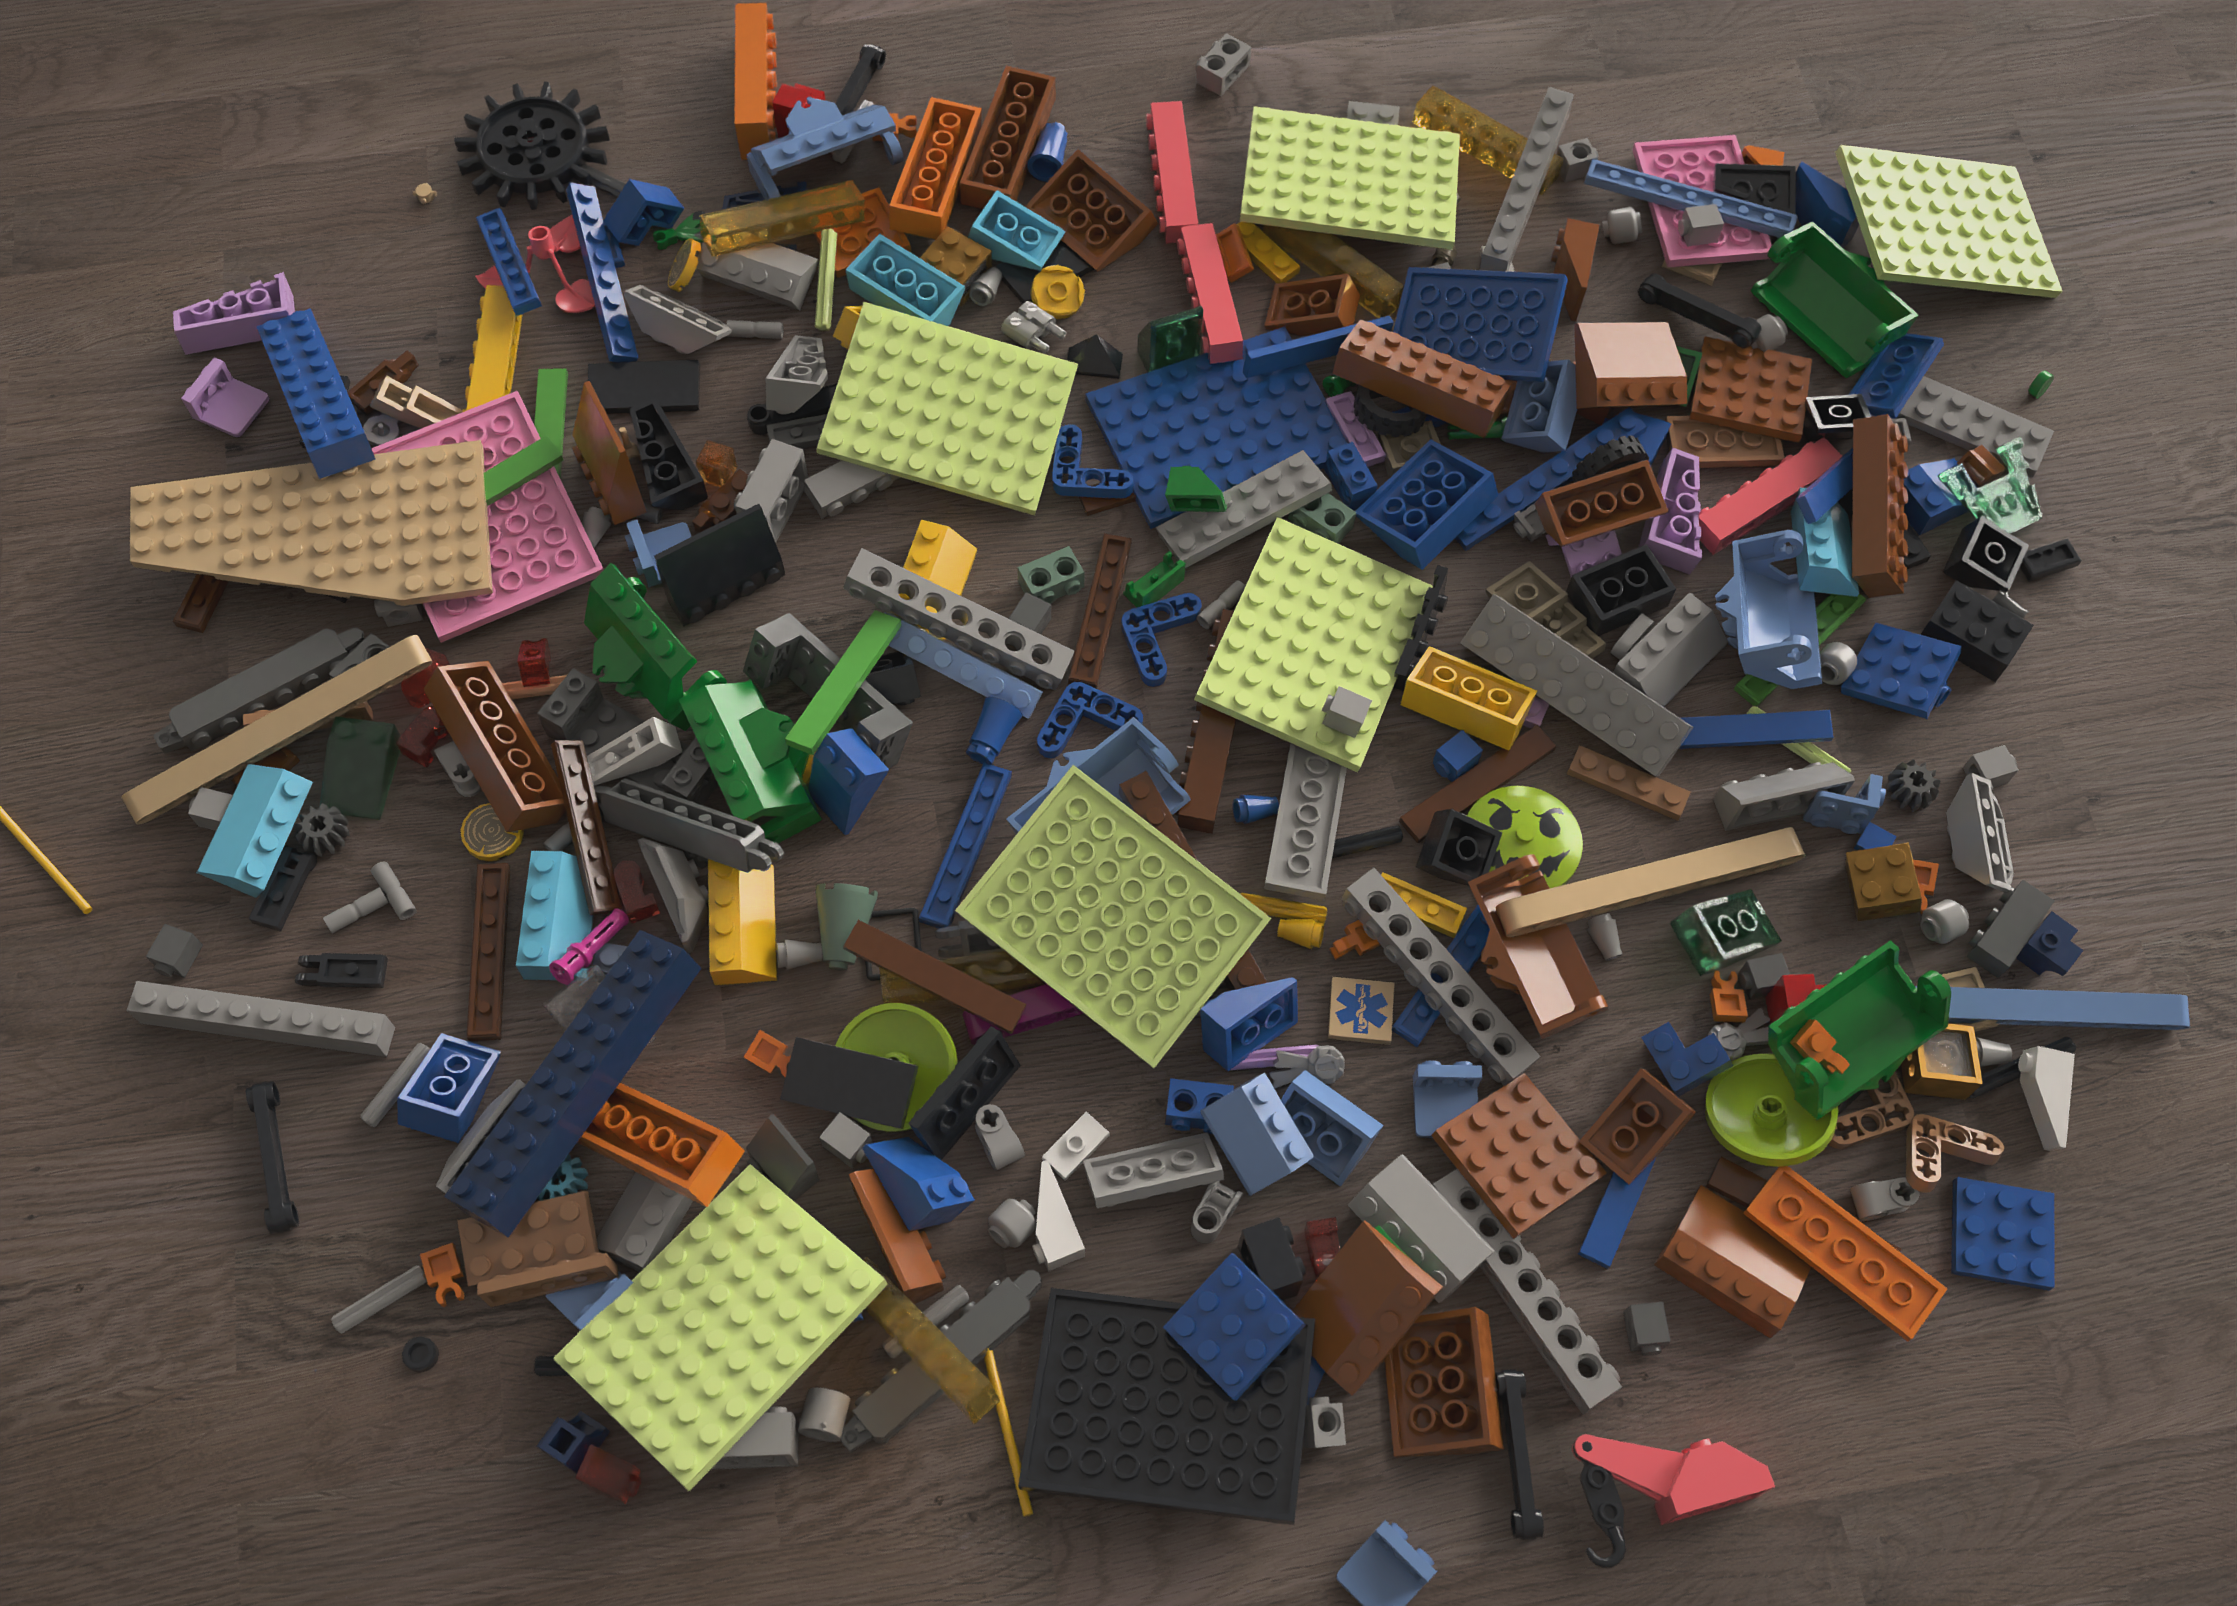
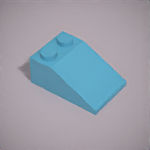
[968,190,1066,270]

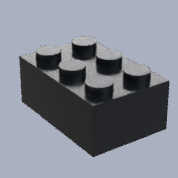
[1566,544,1676,636]
[1920,580,2034,682]

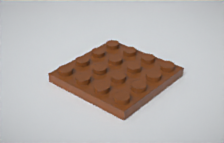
[1689,336,1812,443]
[1431,1073,1607,1239]

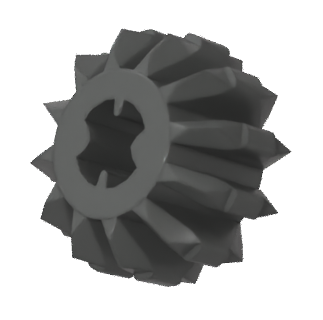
[1886,759,1941,812]
[294,803,350,857]

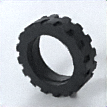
[1353,385,1427,437]
[1572,436,1649,483]

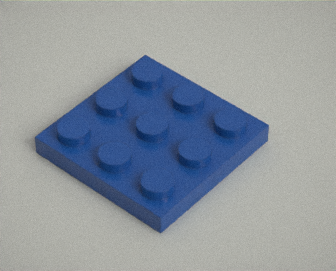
[1841,623,1961,719]
[1951,1177,2055,1291]
[1163,1253,1305,1400]

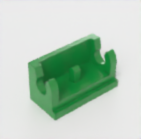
[1123,551,1186,608]

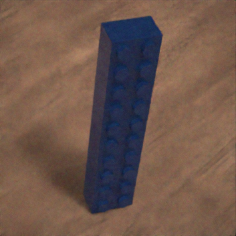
[444,930,702,1238]

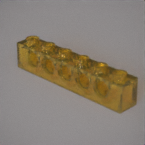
[1412,85,1564,196]
[863,1257,1000,1424]

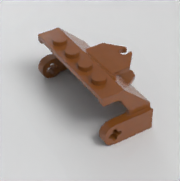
[1468,854,1609,1039]

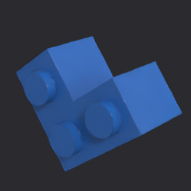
[603,179,684,246]
[1641,1022,1734,1097]

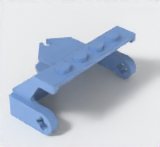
[747,97,904,210]
[1715,530,1822,689]
[1006,717,1191,835]

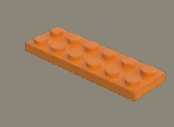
[1743,1166,1948,1342]

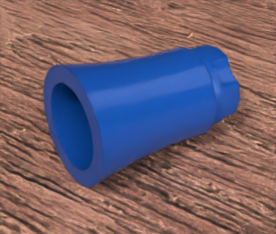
[1027,122,1068,182]
[966,697,1022,765]

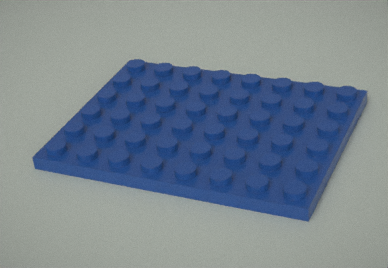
[1085,327,1347,529]

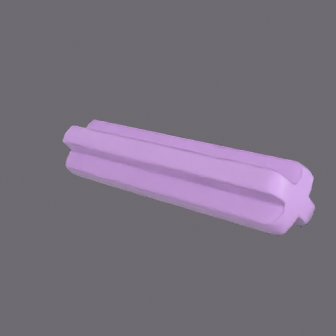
[1231,1045,1319,1070]

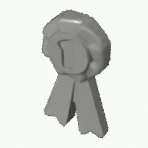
[363,413,401,446]
[1708,1008,1770,1061]
[1269,1045,1345,1088]

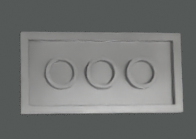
[1083,1132,1224,1208]

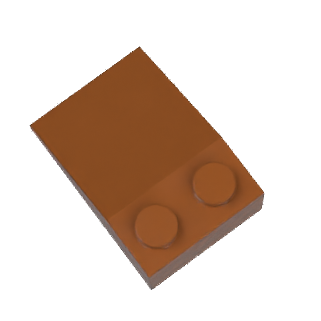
[1551,218,1600,321]
[1264,274,1360,337]
[1579,1068,1696,1185]

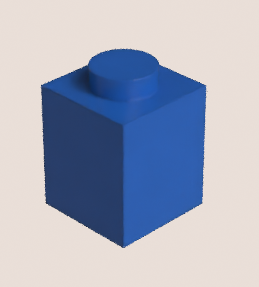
[1433,730,1483,782]

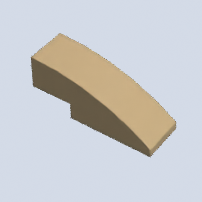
[370,376,462,428]

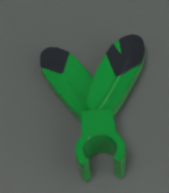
[653,211,713,250]

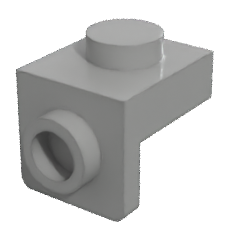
[1513,502,1546,542]

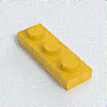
[1237,222,1300,284]
[1375,872,1467,938]

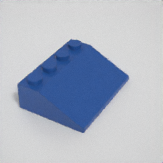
[1355,439,1499,570]

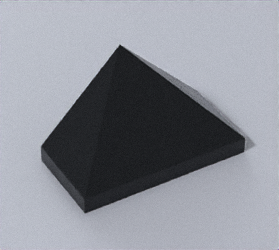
[1067,334,1123,379]

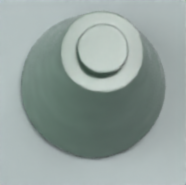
[815,883,878,970]

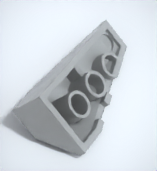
[765,335,828,414]

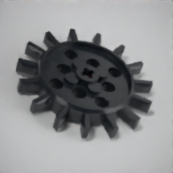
[454,81,610,210]

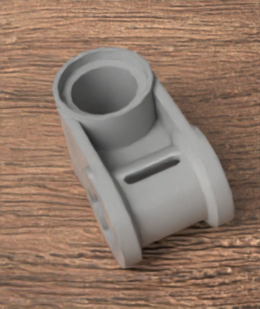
[434,741,481,797]
[975,1104,1025,1171]
[1850,1177,1920,1221]
[1190,1181,1244,1243]

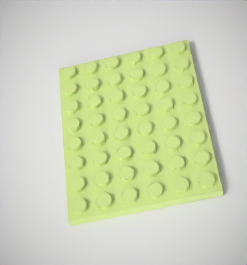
[1240,107,1460,250]
[1835,145,2062,298]
[817,302,1078,516]
[1194,517,1433,773]
[955,765,1271,1068]
[553,1164,888,1491]

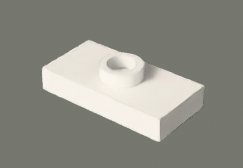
[1042,1112,1109,1181]

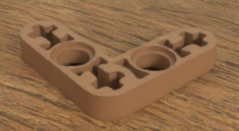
[1828,1072,1914,1149]
[1906,1114,2004,1193]

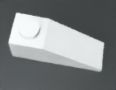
[587,717,683,785]
[2018,1046,2075,1151]
[1032,1160,1085,1271]

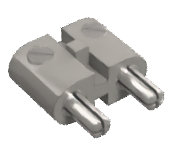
[1001,301,1066,354]

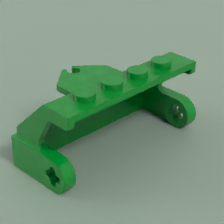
[1750,222,1919,378]
[584,563,727,731]
[679,679,823,844]
[1768,940,1952,1120]

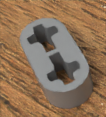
[1611,613,1654,660]

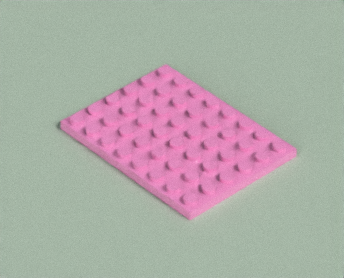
[371,391,604,643]

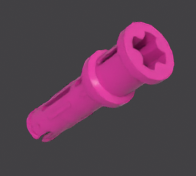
[549,908,629,985]

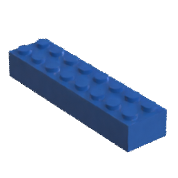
[256,308,376,479]

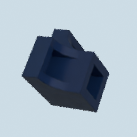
[2016,911,2084,976]
[536,1411,611,1476]

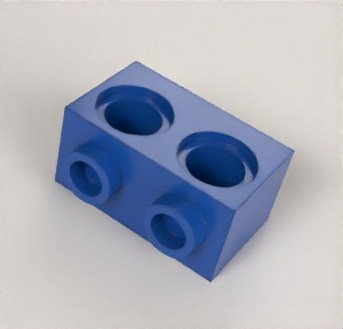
[1324,442,1378,511]
[1165,1078,1234,1134]

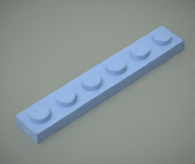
[885,612,1043,719]

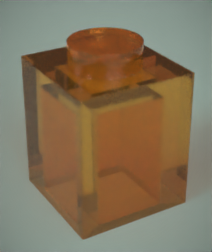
[695,440,737,487]

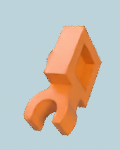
[1329,920,1380,960]
[1790,1019,1850,1074]

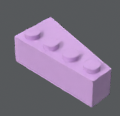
[173,272,295,355]
[1639,448,1702,575]

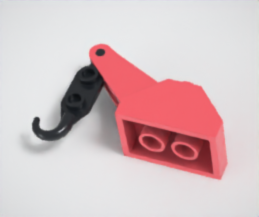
[1572,1434,1775,1568]

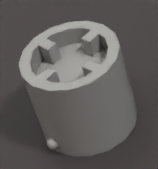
[798,1388,851,1442]

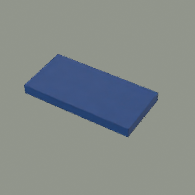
[1849,333,1944,419]

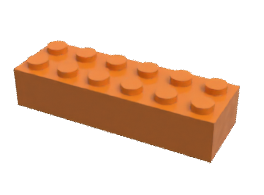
[735,3,777,160]
[889,97,982,239]
[577,1083,745,1207]

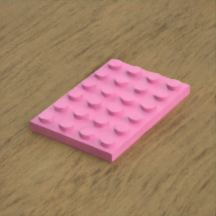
[1632,135,1772,267]

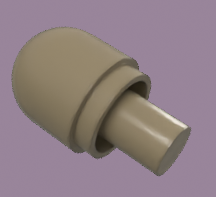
[1432,246,1457,267]

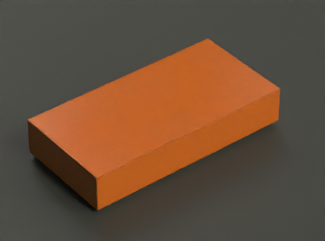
[1216,223,1254,283]

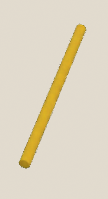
[0,806,92,914]
[984,1348,1033,1517]

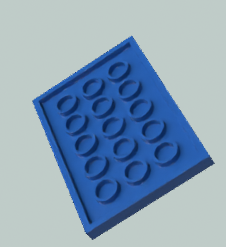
[1393,267,1568,382]

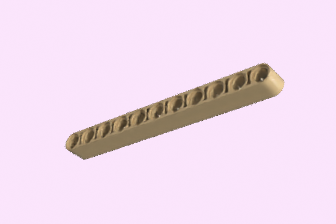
[121,635,433,825]
[1495,827,1806,937]

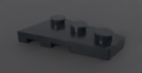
[1713,163,1796,214]

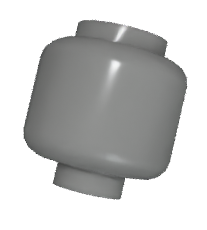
[1602,207,1642,245]
[1750,314,1788,352]
[1820,642,1857,685]
[1920,899,1969,944]
[988,1199,1036,1248]

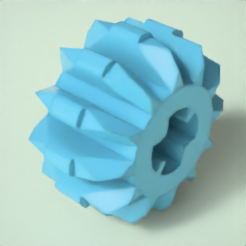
[537,1154,588,1201]

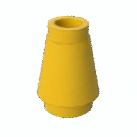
[1277,919,1324,949]

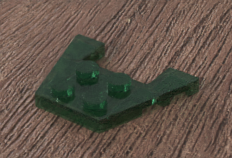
[1937,437,2043,534]

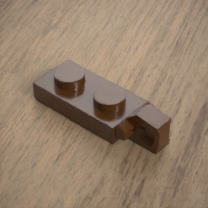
[347,350,419,415]
[692,469,748,533]

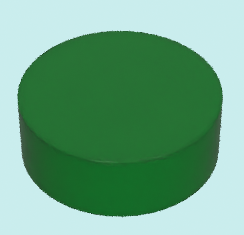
[2028,370,2054,399]

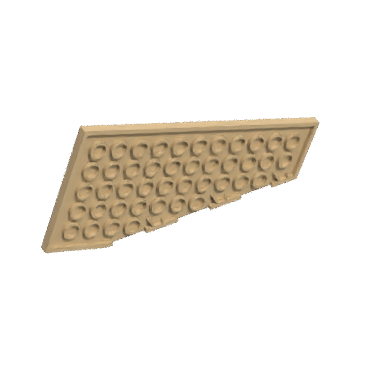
[130,440,493,606]

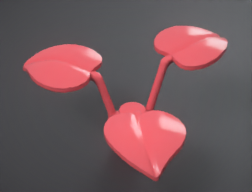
[476,215,595,313]

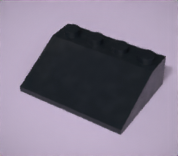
[654,504,785,627]

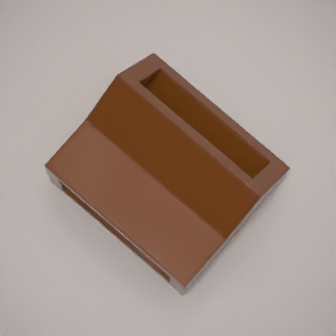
[1957,445,2006,487]

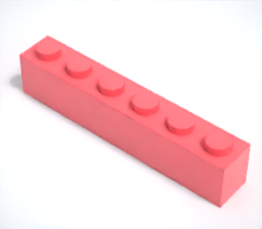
[1146,101,1198,243]
[1177,223,1243,364]
[1699,437,1842,555]

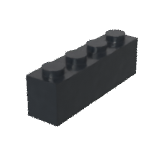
[630,398,708,510]

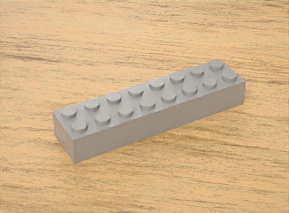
[1460,594,1694,776]

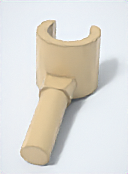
[619,427,641,461]

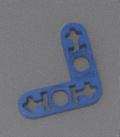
[1052,424,1134,498]
[1121,593,1202,687]
[1037,682,1143,758]

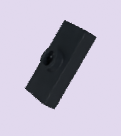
[2020,538,2082,582]

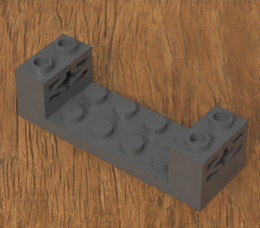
[743,613,913,769]
[537,668,718,805]

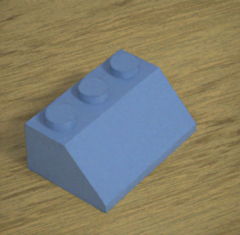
[1502,359,1577,452]
[1281,1070,1384,1187]
[1200,1073,1314,1196]

